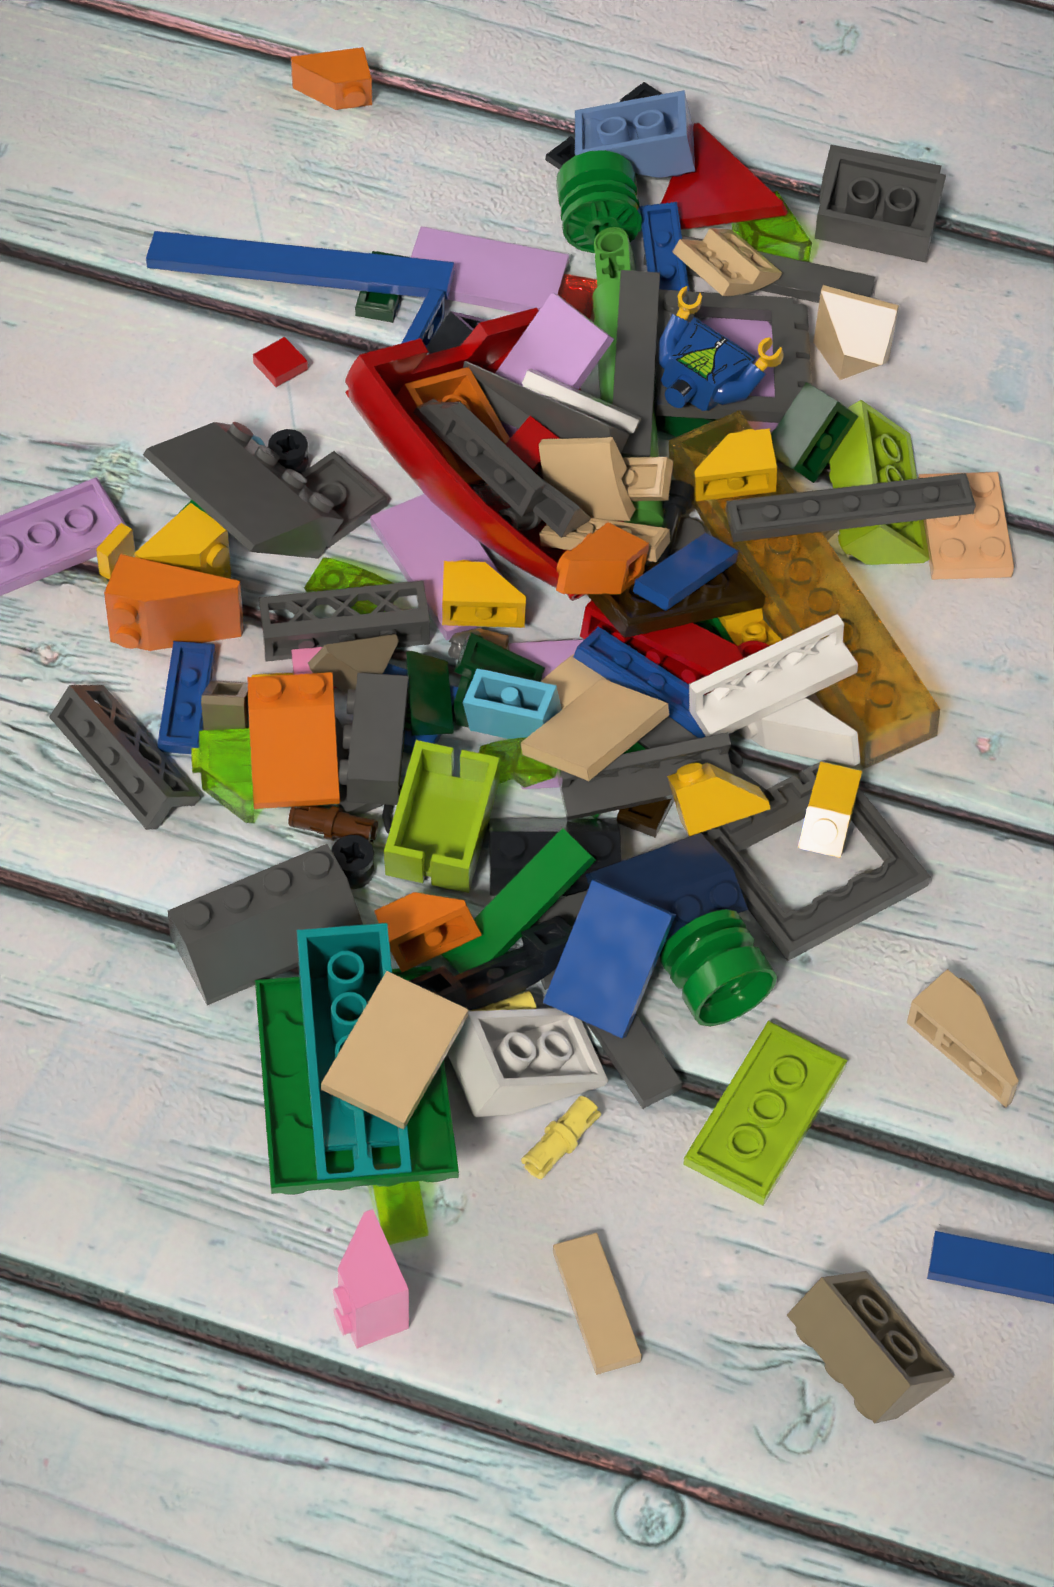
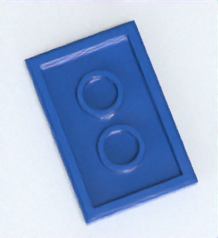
[543,879,676,1039]

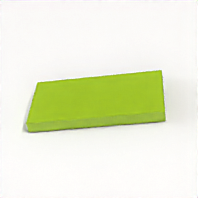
[683,1020,847,1206]

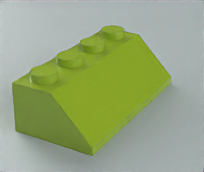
[829,400,930,565]

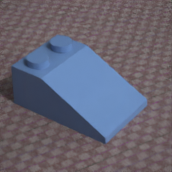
[575,90,695,178]

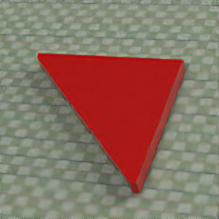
[661,123,788,230]

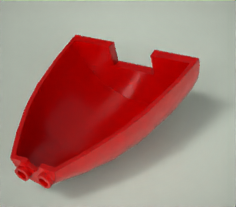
[345,307,624,601]

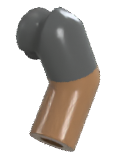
[448,628,509,659]

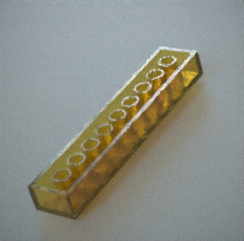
[669,410,940,769]

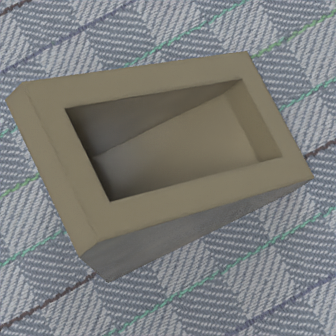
[308,634,399,694]
[201,681,249,740]

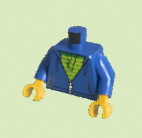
[659,286,783,411]

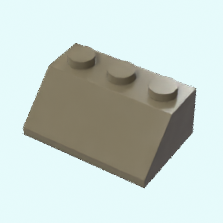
[787,1271,954,1424]

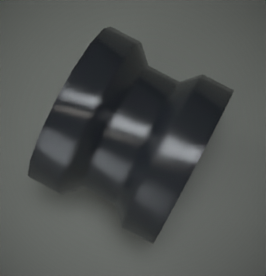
[268,429,309,474]
[331,835,374,890]

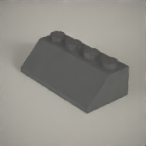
[167,844,363,1006]

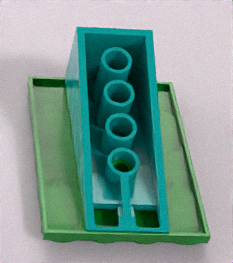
[255,923,459,1195]

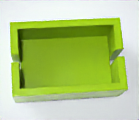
[384,740,500,893]

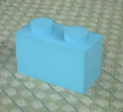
[463,668,562,742]

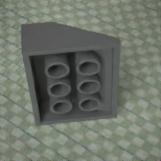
[143,422,344,559]

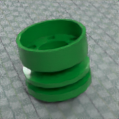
[556,150,642,253]
[660,909,777,1027]

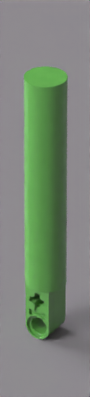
[592,227,664,527]

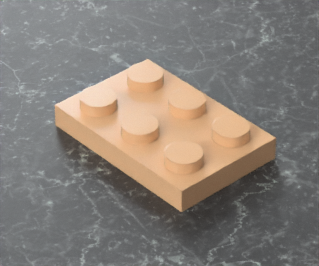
[918,472,1014,580]

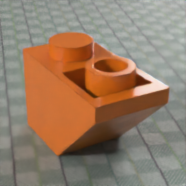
[556,522,649,594]

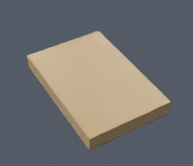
[521,678,669,781]
[321,971,468,1130]

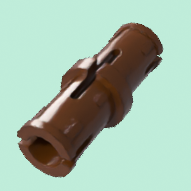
[288,805,378,846]

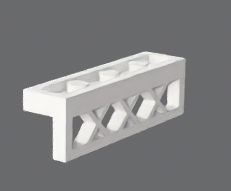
[689,614,858,737]

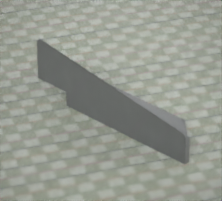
[463,361,630,454]
[413,398,591,538]

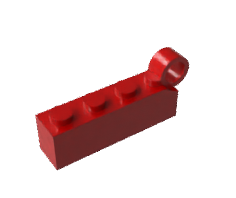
[580,600,769,695]

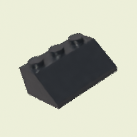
[489,818,621,896]

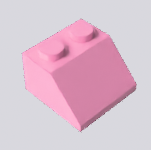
[333,1209,409,1348]

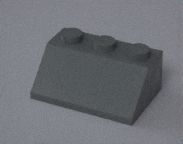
[815,151,946,263]

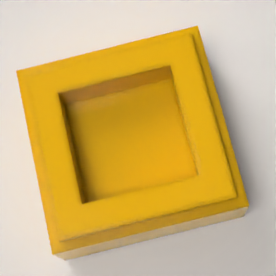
[96,523,135,579]

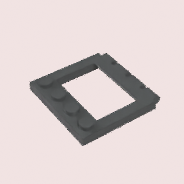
[655,289,812,423]
[701,761,931,961]

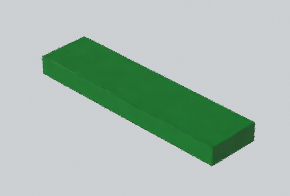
[441,828,596,974]

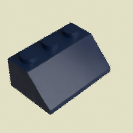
[585,833,748,941]

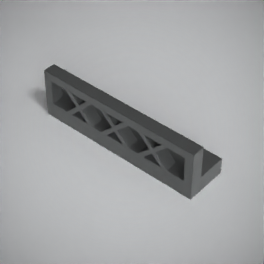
[259,580,430,662]
[49,685,201,830]
[558,732,733,821]

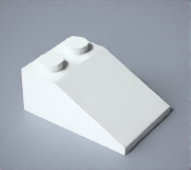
[448,1008,608,1117]

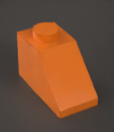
[291,47,372,110]
[374,892,482,972]

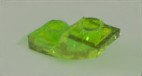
[304,557,393,614]
[479,737,558,788]

